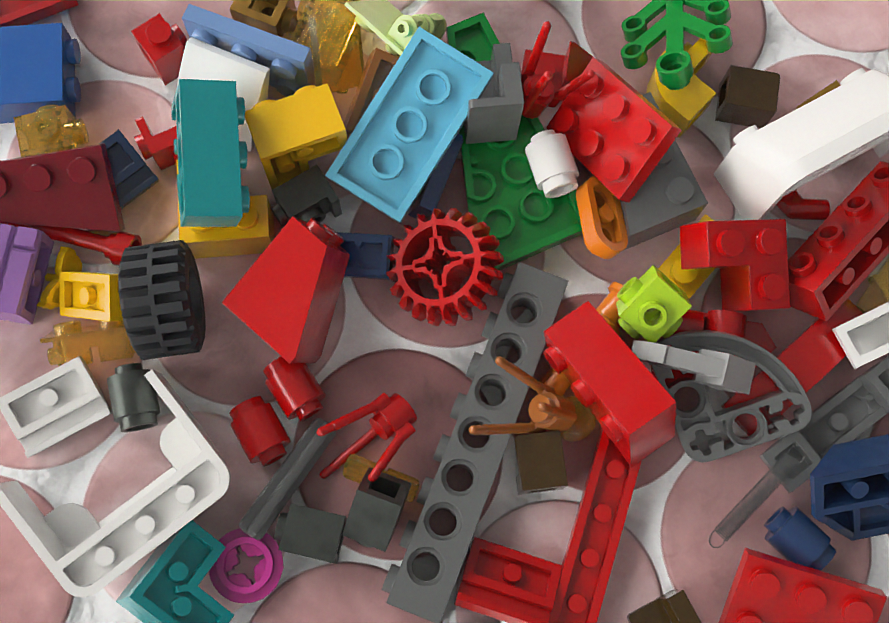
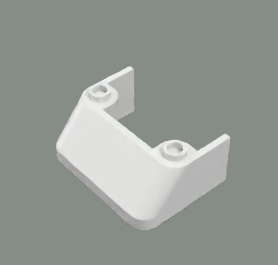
[714,68,889,220]
[0,370,231,597]

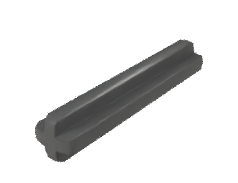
[239,418,336,540]

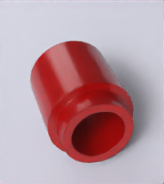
[263,356,326,422]
[229,396,291,467]

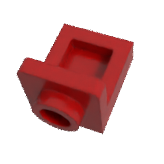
[134,116,178,170]

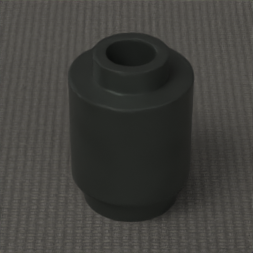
[107,363,160,432]

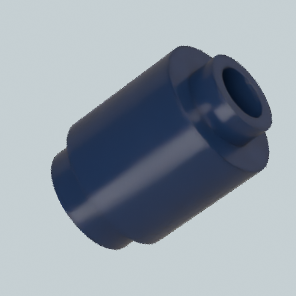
[764,506,836,571]

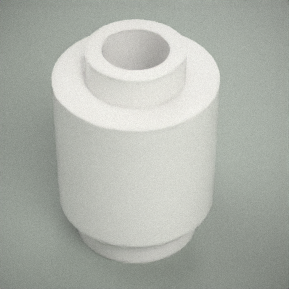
[525,130,579,198]

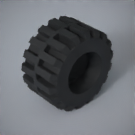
[118,240,206,360]

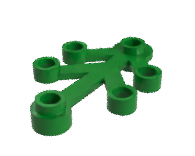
[621,0,733,90]

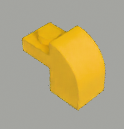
[647,38,716,138]

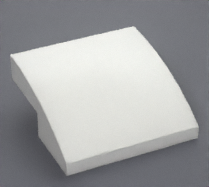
[175,37,270,152]

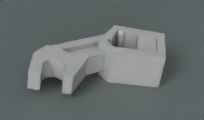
[632,340,756,395]

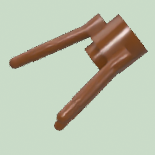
[469,356,577,435]

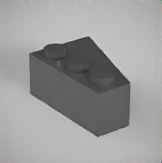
[620,92,708,250]

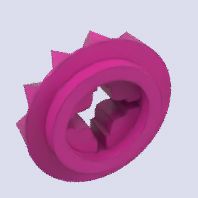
[209,528,284,603]

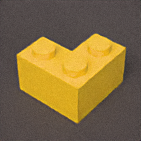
[245,83,347,190]
[176,160,275,259]

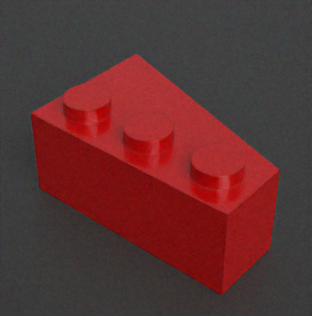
[543,301,676,468]

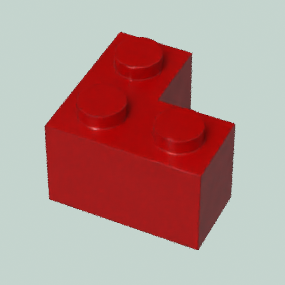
[679,219,790,311]

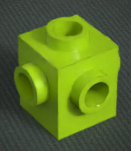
[616,265,692,343]

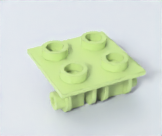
[345,0,447,57]

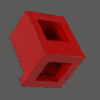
[131,13,188,86]

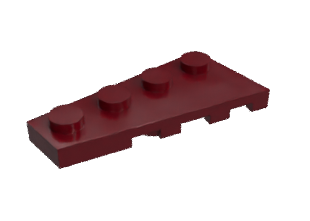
[0,143,125,232]

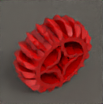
[386,208,504,326]

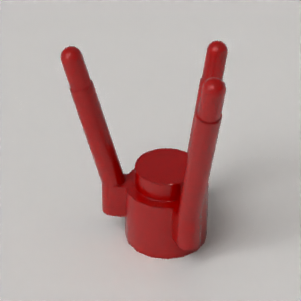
[521,21,595,119]
[317,392,417,482]

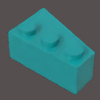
[171,79,250,227]

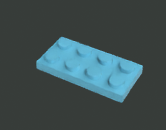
[325,27,494,224]

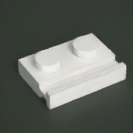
[0,356,113,458]

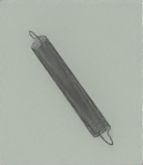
[709,445,806,548]

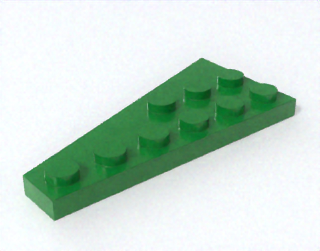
[446,12,583,270]

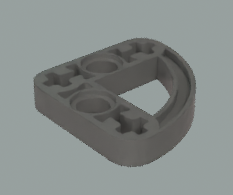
[652,330,812,463]

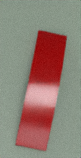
[721,298,863,436]

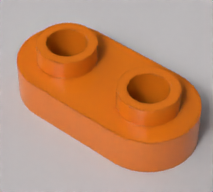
[576,176,628,259]

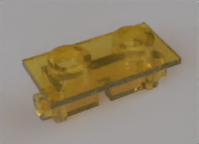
[40,320,136,367]

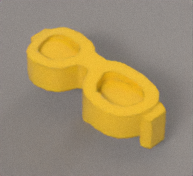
[37,246,82,310]

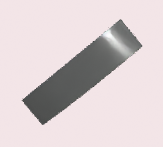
[759,355,889,493]

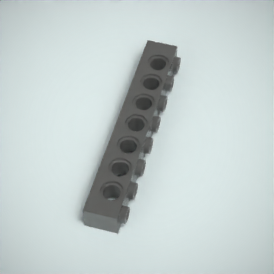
[382,262,569,623]

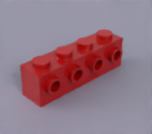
[788,161,889,321]

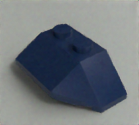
[810,434,889,541]

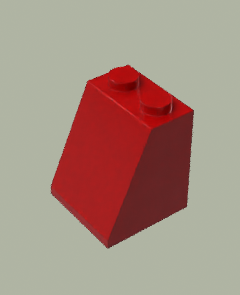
[221,216,350,364]

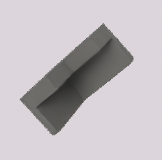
[464,43,524,144]

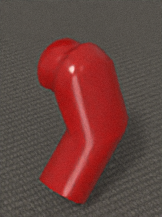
[776,189,830,220]

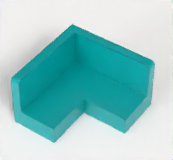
[116,520,234,623]

